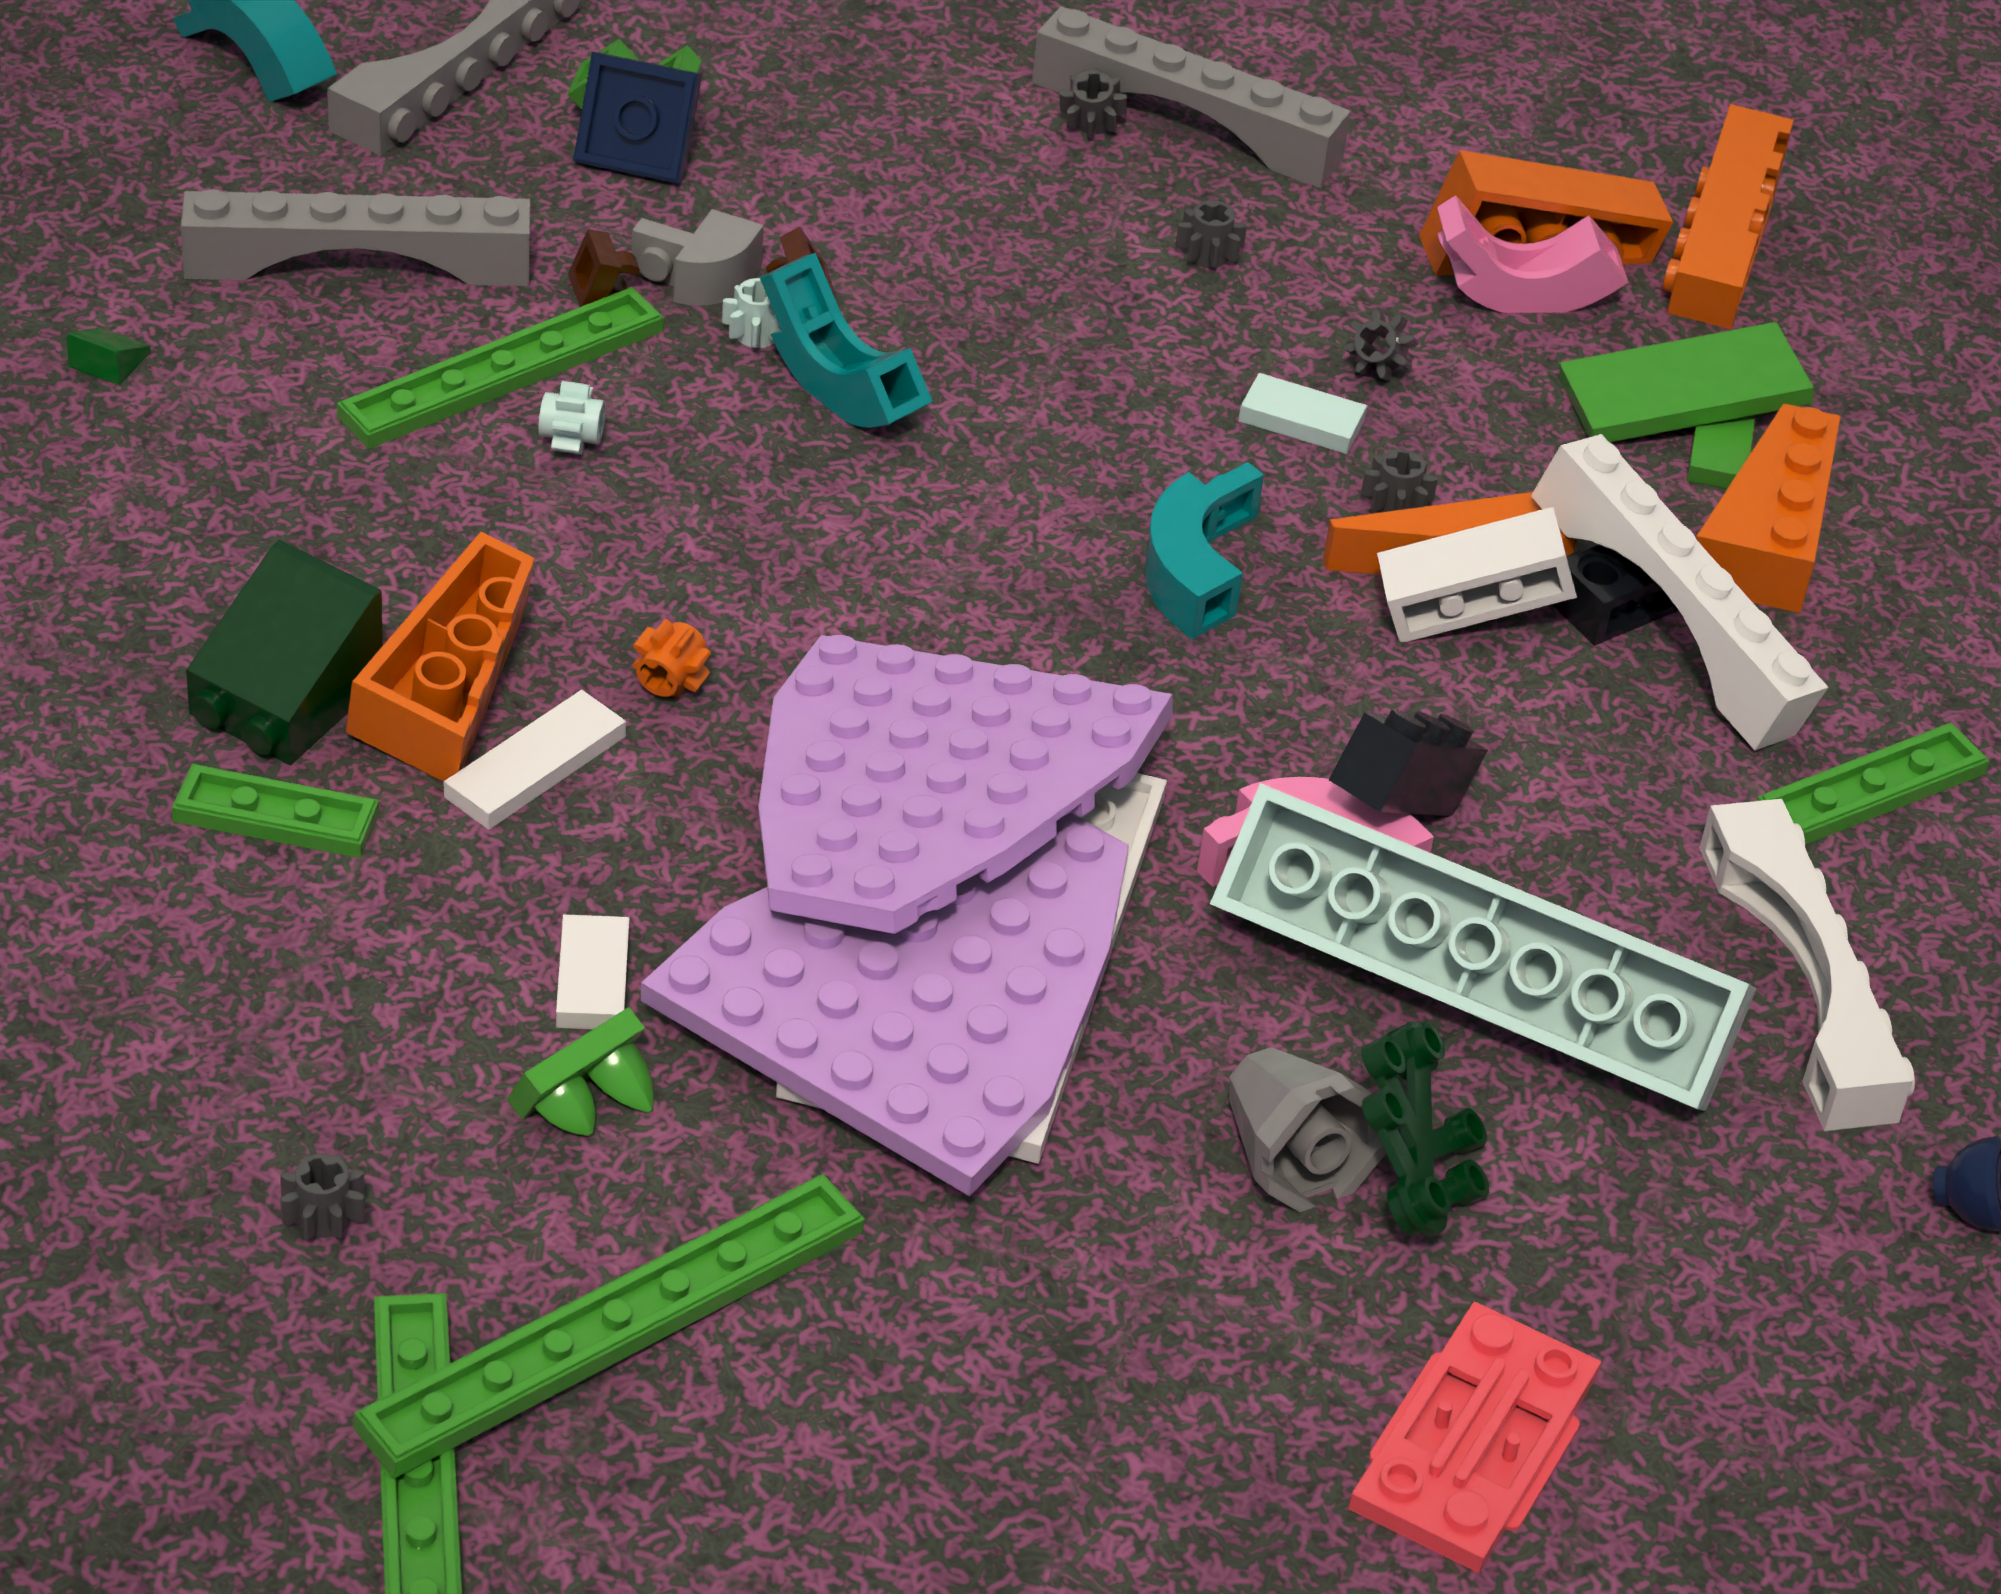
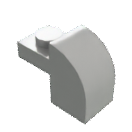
[631,209,764,306]

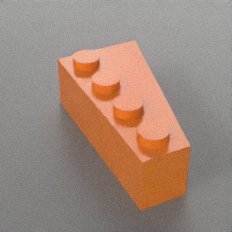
[1662,104,1794,329]
[1419,150,1673,276]
[1696,403,1841,613]
[346,532,535,781]

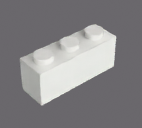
[1377,507,1577,642]

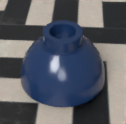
[1933,1136,2001,1231]

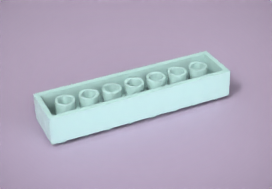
[1210,783,1757,1111]

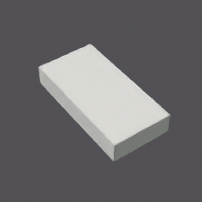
[556,914,629,1029]

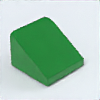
[66,328,151,385]

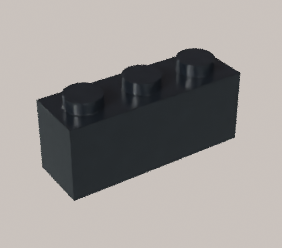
[1329,708,1488,816]

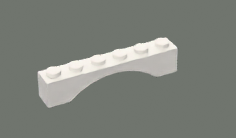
[1531,434,1828,750]
[1699,799,1915,1131]

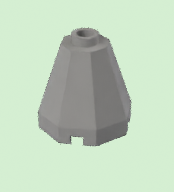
[1229,1047,1386,1212]

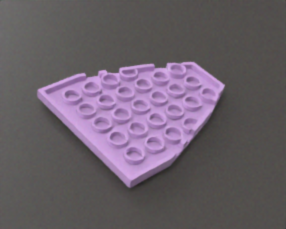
[758,635,1173,934]
[641,813,1129,1196]

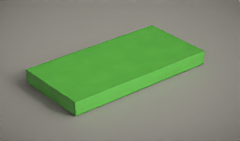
[1559,322,1814,442]

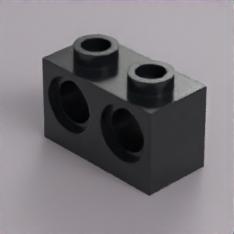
[1551,544,1679,646]

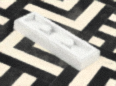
[444,690,626,830]

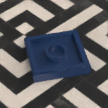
[573,52,703,184]

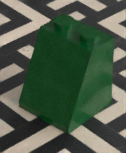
[186,540,383,766]

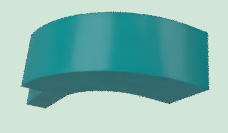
[173,0,337,102]
[759,253,933,428]
[1144,462,1264,640]

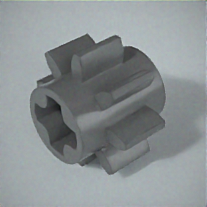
[1060,68,1127,138]
[1175,200,1247,268]
[1344,308,1419,382]
[1361,449,1438,513]
[280,1154,365,1240]

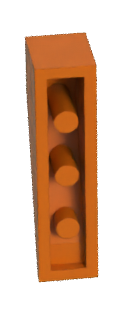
[1323,492,1577,574]

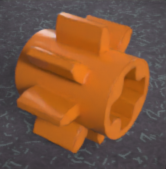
[632,619,711,698]

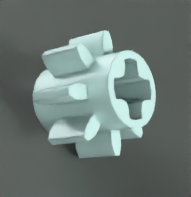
[722,278,781,348]
[539,381,606,455]

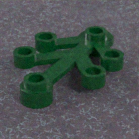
[1361,1021,1489,1237]

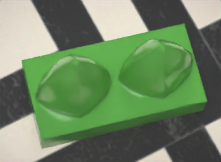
[506,1007,654,1136]

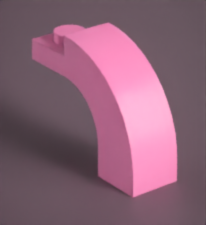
[1437,195,1628,313]
[1197,777,1434,887]

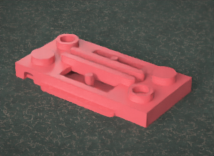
[1348,1301,1602,1574]

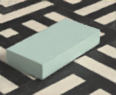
[1238,373,1367,454]

